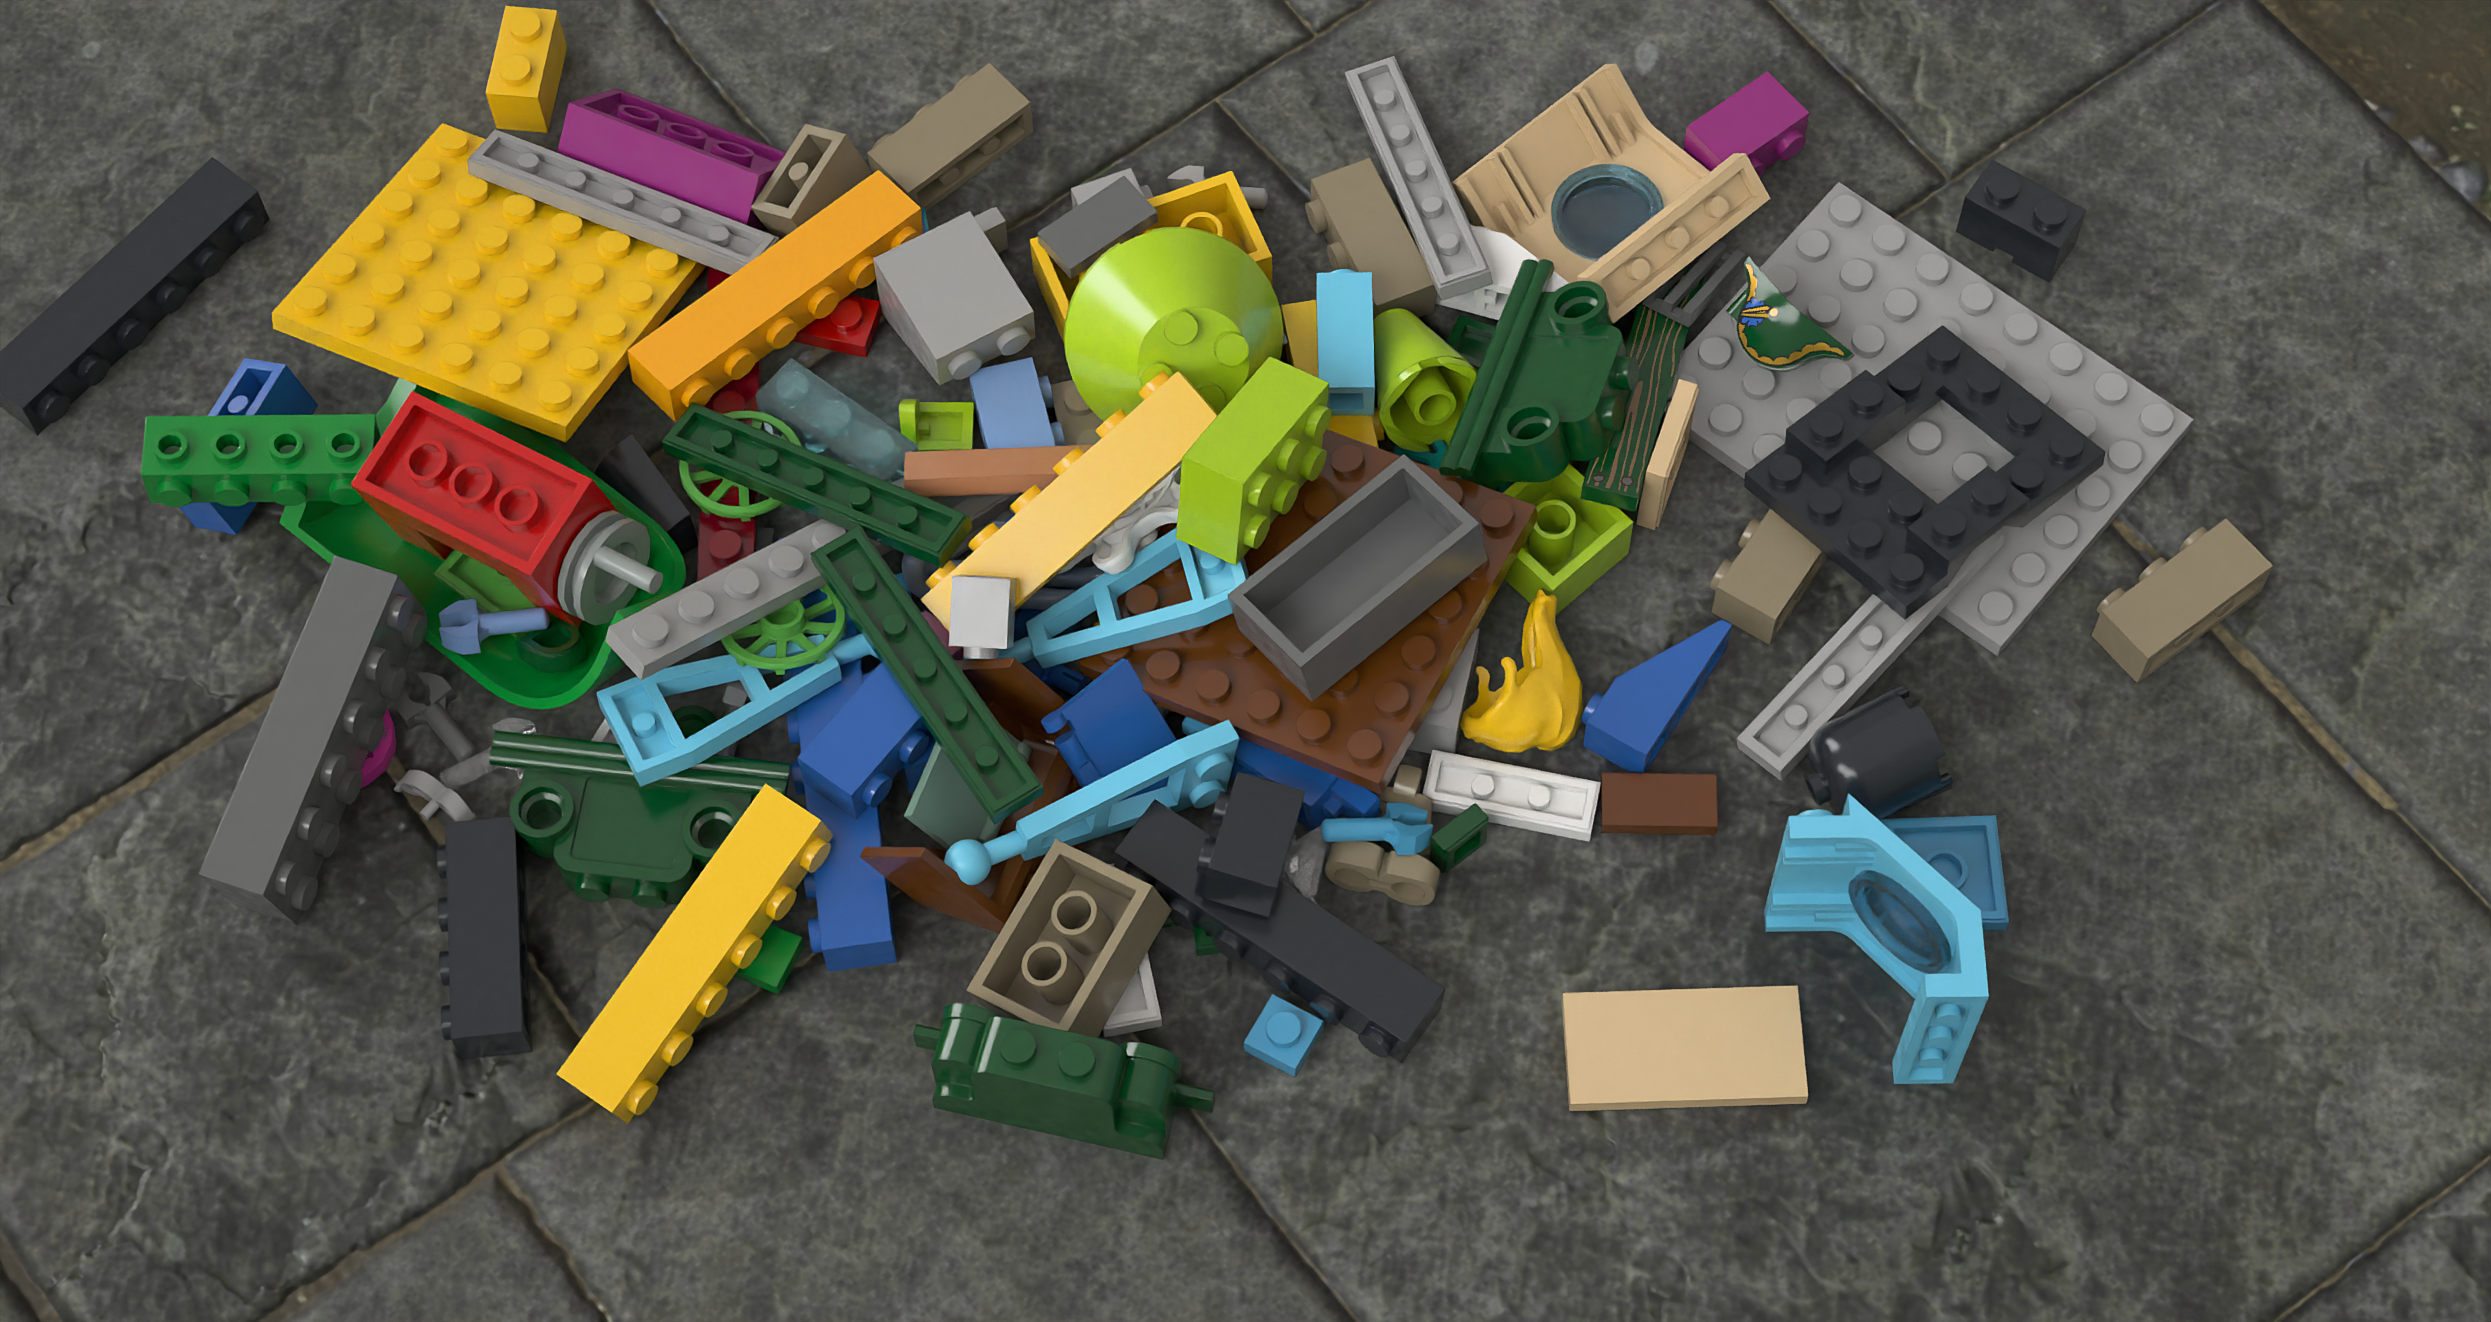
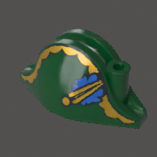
[1726,257,1855,372]

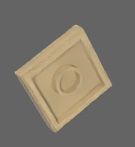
[1636,379,1699,530]

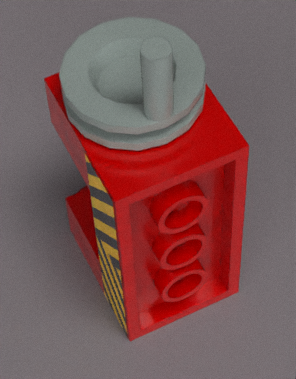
[350,391,663,628]

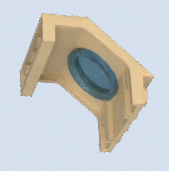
[1451,64,1771,323]

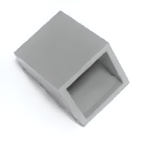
[873,211,1036,386]

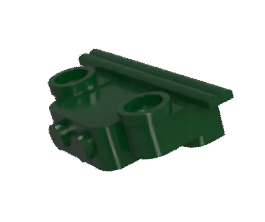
[1439,259,1639,489]
[489,730,792,909]
[913,1003,1215,1160]

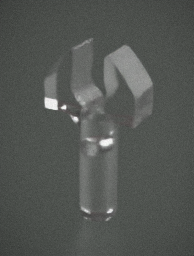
[439,718,537,791]

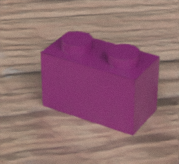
[1683,71,1810,178]

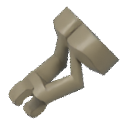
[1325,765,1440,906]

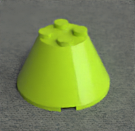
[1064,227,1283,421]

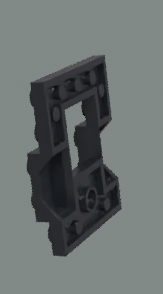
[1744,325,2106,620]

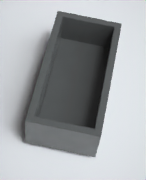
[1227,454,1488,701]

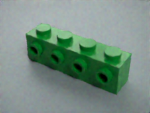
[141,414,381,507]

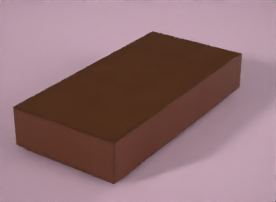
[1600,773,1718,835]

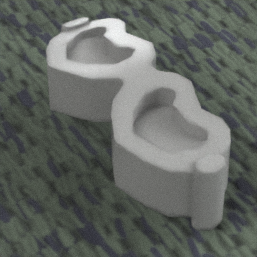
[394,770,477,822]

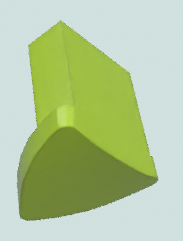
[899,399,976,453]

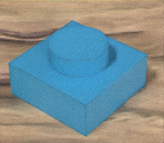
[1244,994,1324,1077]

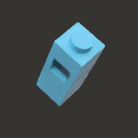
[1316,269,1375,415]

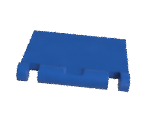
[1041,658,1177,833]

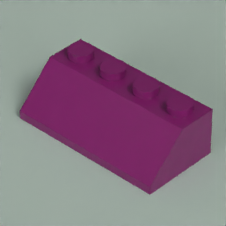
[557,88,787,229]

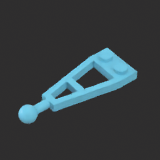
[962,528,1250,668]
[596,633,878,787]
[944,719,1239,886]

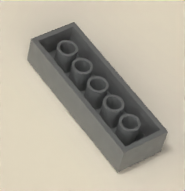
[199,556,427,925]

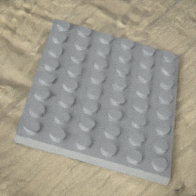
[1662,182,2194,656]

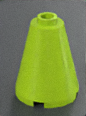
[1373,308,1478,452]

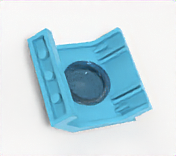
[1764,793,1989,1084]

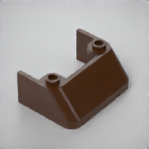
[860,658,1082,934]

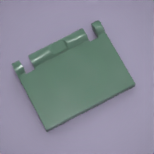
[904,727,1033,850]

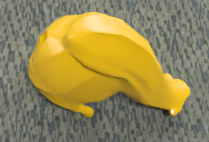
[1460,589,1583,753]

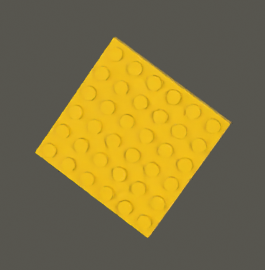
[272,123,707,442]

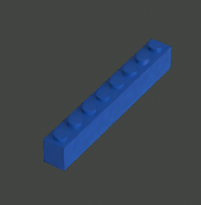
[779,537,897,972]

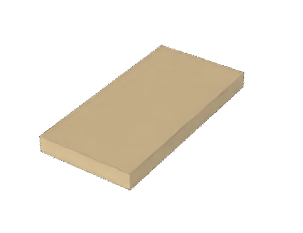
[1562,985,1808,1111]

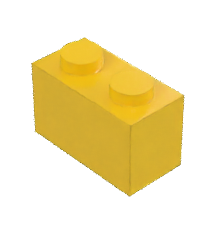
[485,6,567,133]

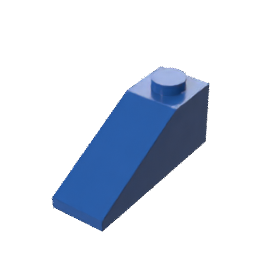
[1581,619,1732,773]

